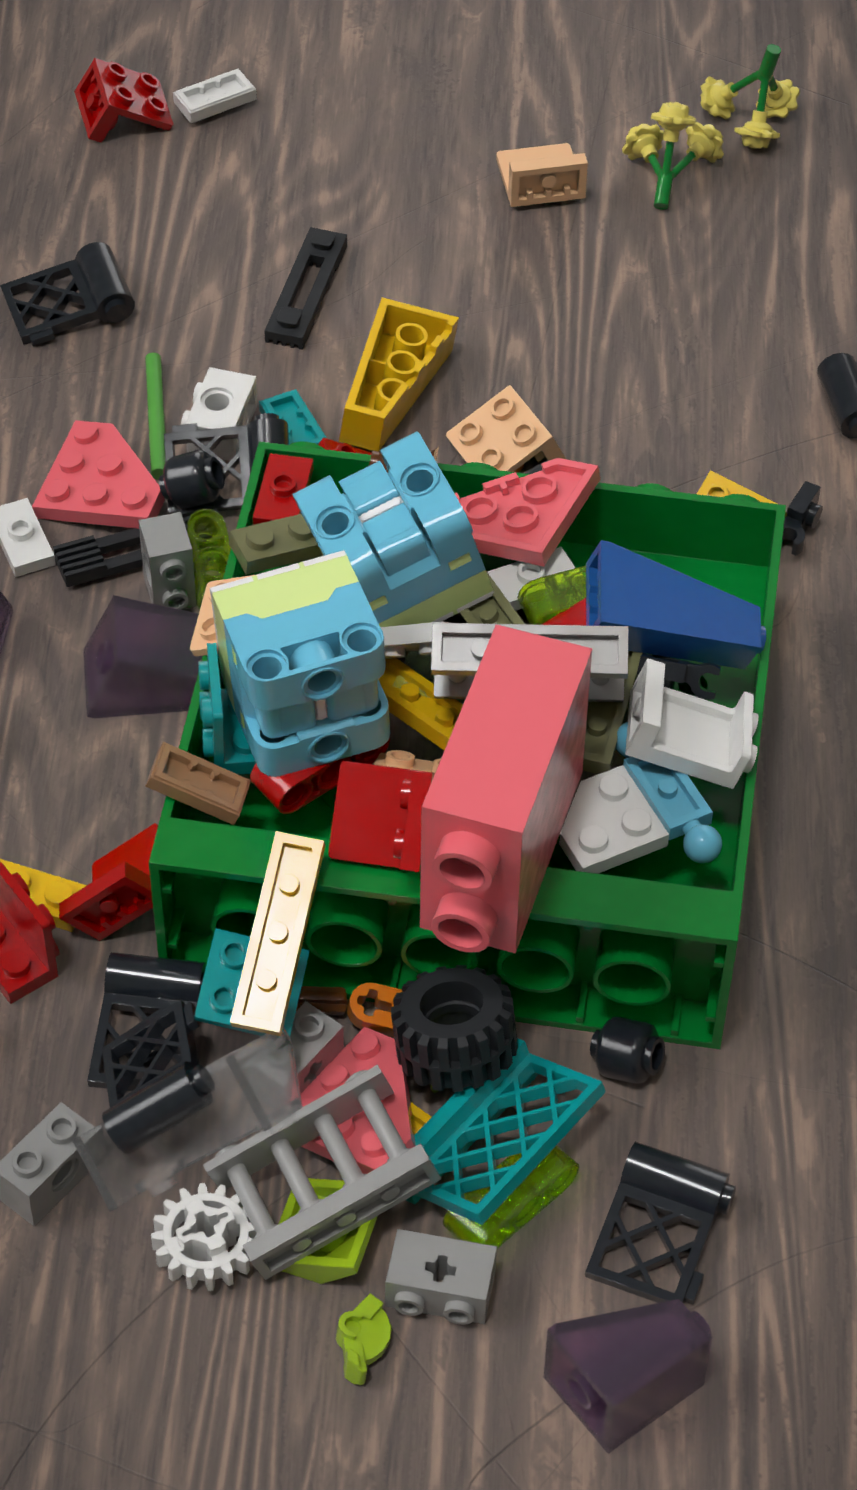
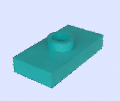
[259,389,327,445]

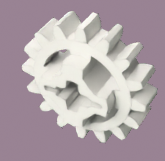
[151,1183,256,1291]

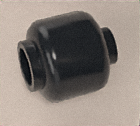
[159,450,225,510]
[590,1017,665,1084]

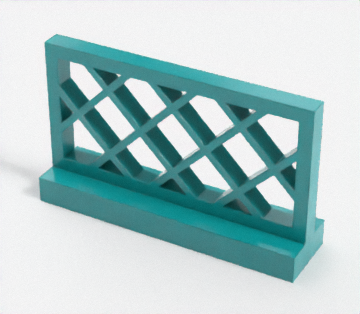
[406,1038,606,1225]

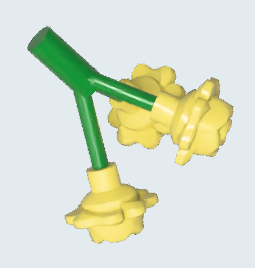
[700,44,800,149]
[622,102,724,210]

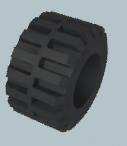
[391,965,518,1092]

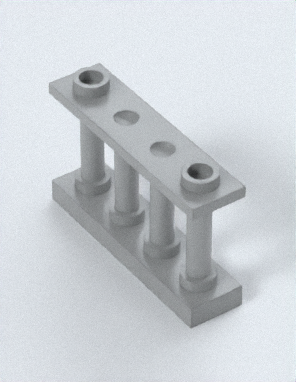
[431,623,628,702]
[203,1065,441,1280]

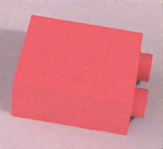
[420,624,592,954]

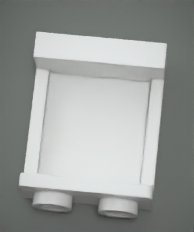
[625,658,759,789]

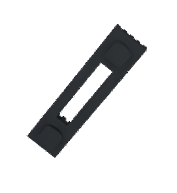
[264,227,347,350]
[53,502,228,587]

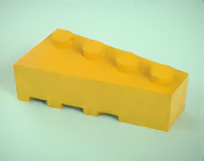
[339,297,459,451]

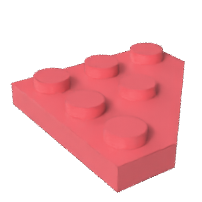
[32,420,165,529]
[455,458,600,567]
[273,1027,416,1174]

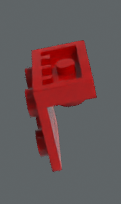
[74,58,173,143]
[328,761,435,872]
[59,823,158,941]
[0,862,60,1004]

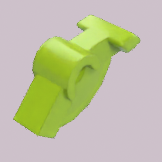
[336,1293,391,1385]

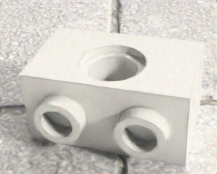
[181,367,257,461]

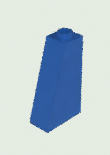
[586,540,766,669]

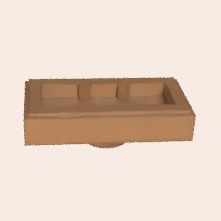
[145,742,251,825]

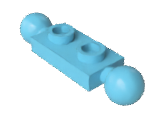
[616,722,722,863]

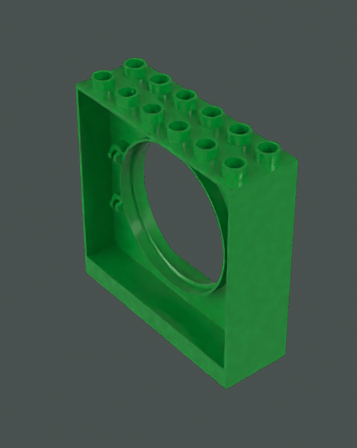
[149,441,786,1050]

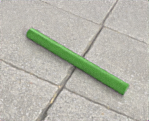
[145,353,165,480]

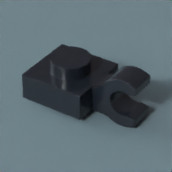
[782,481,823,556]
[637,653,721,700]

